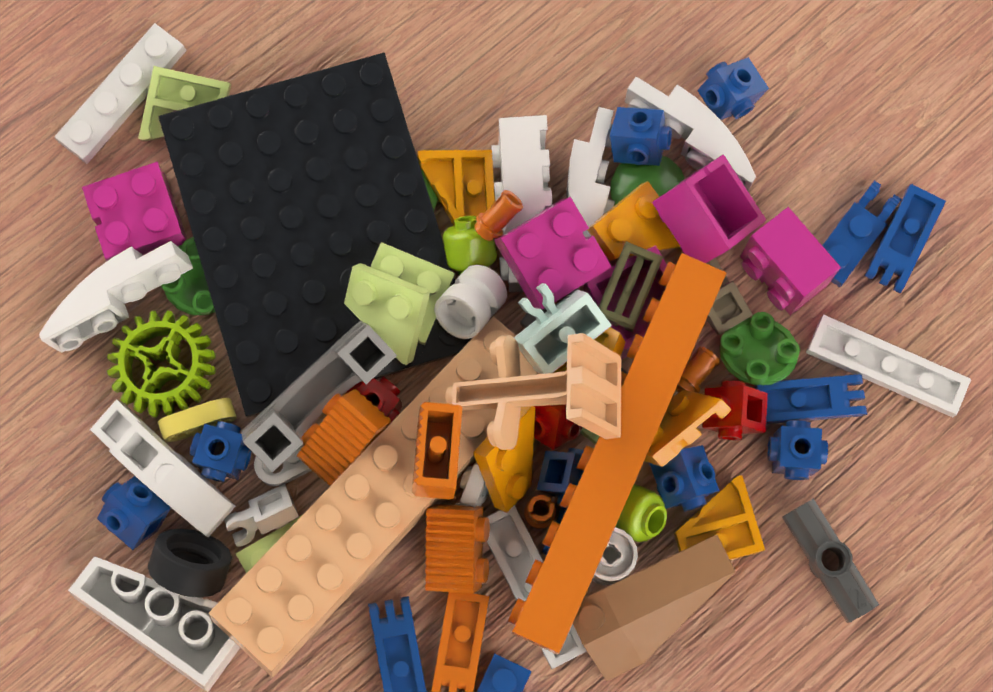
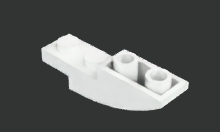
[625,77,756,191]
[567,107,615,237]
[39,241,193,353]
[90,399,236,537]

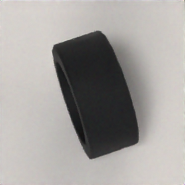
[148,528,232,598]

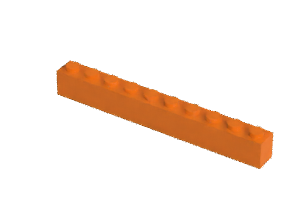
[508,253,727,655]

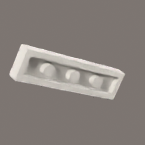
[54,23,186,164]
[806,314,971,417]
[487,505,587,669]

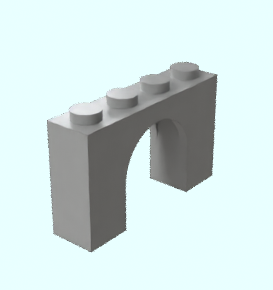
[242,320,397,472]

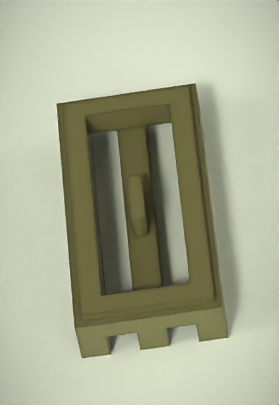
[599,242,663,332]

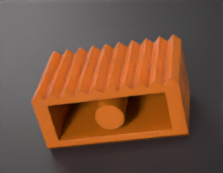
[297,389,391,486]
[412,402,463,499]
[425,504,490,593]

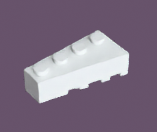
[491,115,552,292]
[68,556,240,692]

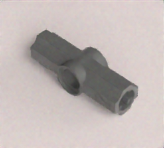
[782,498,879,623]

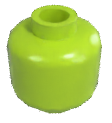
[443,216,497,275]
[615,484,667,542]

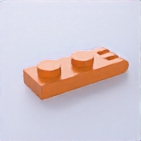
[431,592,489,692]

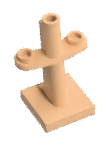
[445,333,621,450]

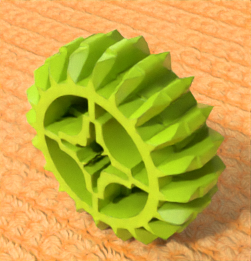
[107,310,216,418]

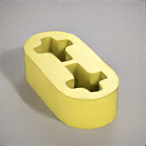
[158,398,237,442]

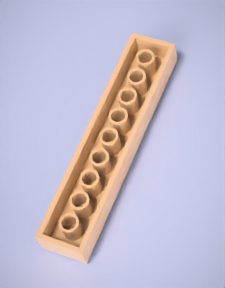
[209,316,540,678]

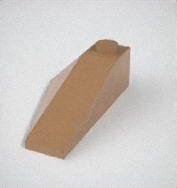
[573,535,736,681]

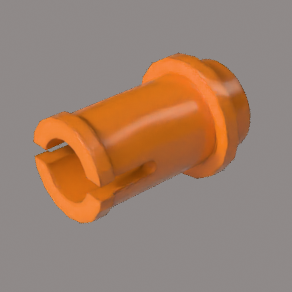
[474,190,523,241]
[676,346,720,393]
[524,495,556,529]

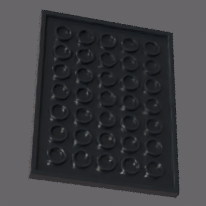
[158,52,472,417]

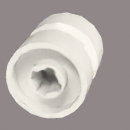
[434,265,507,339]
[592,528,638,585]

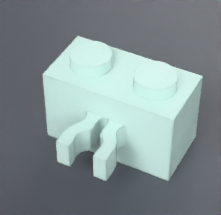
[514,283,612,374]

